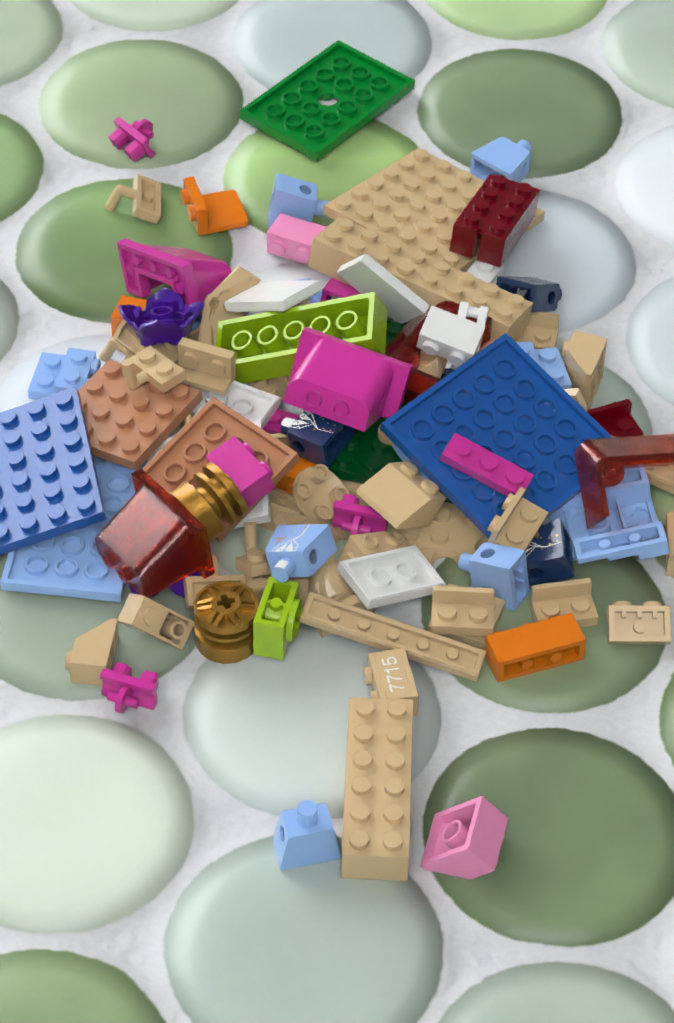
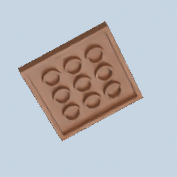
[78,359,203,471]
[133,397,300,542]

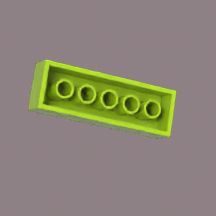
[216,291,388,384]

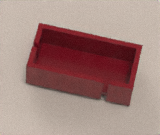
[449,174,540,267]

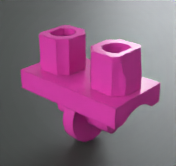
[108,117,156,162]
[333,494,387,535]
[100,662,159,714]

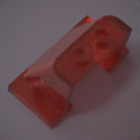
[95,468,215,598]

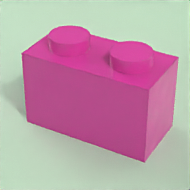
[205,436,274,507]

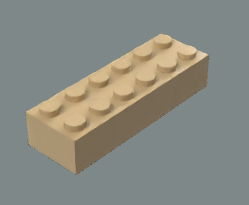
[341,697,413,881]

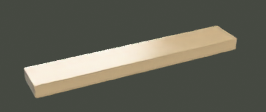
[299,591,486,682]

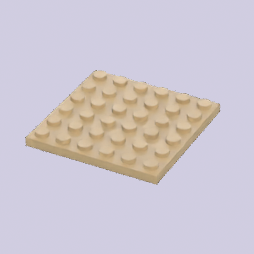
[323,148,545,272]

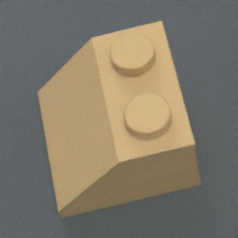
[561,330,607,409]
[355,461,446,529]

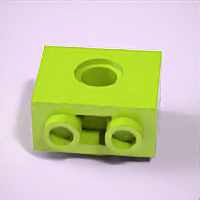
[253,577,303,661]

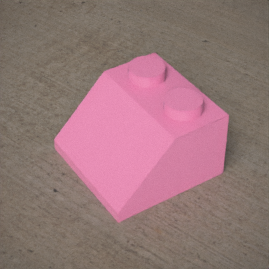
[420,796,508,880]

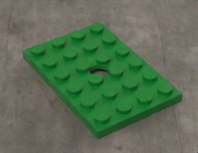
[239,40,415,161]

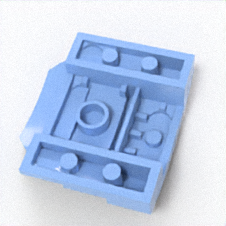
[549,464,669,564]

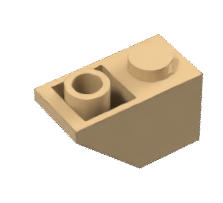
[118,593,195,650]

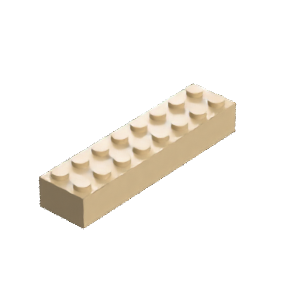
[308,217,533,345]

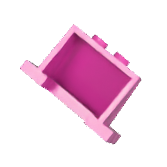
[117,238,232,314]
[283,327,413,432]

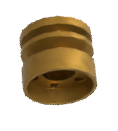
[168,462,249,544]
[194,580,259,664]

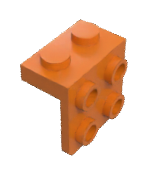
[180,176,248,236]

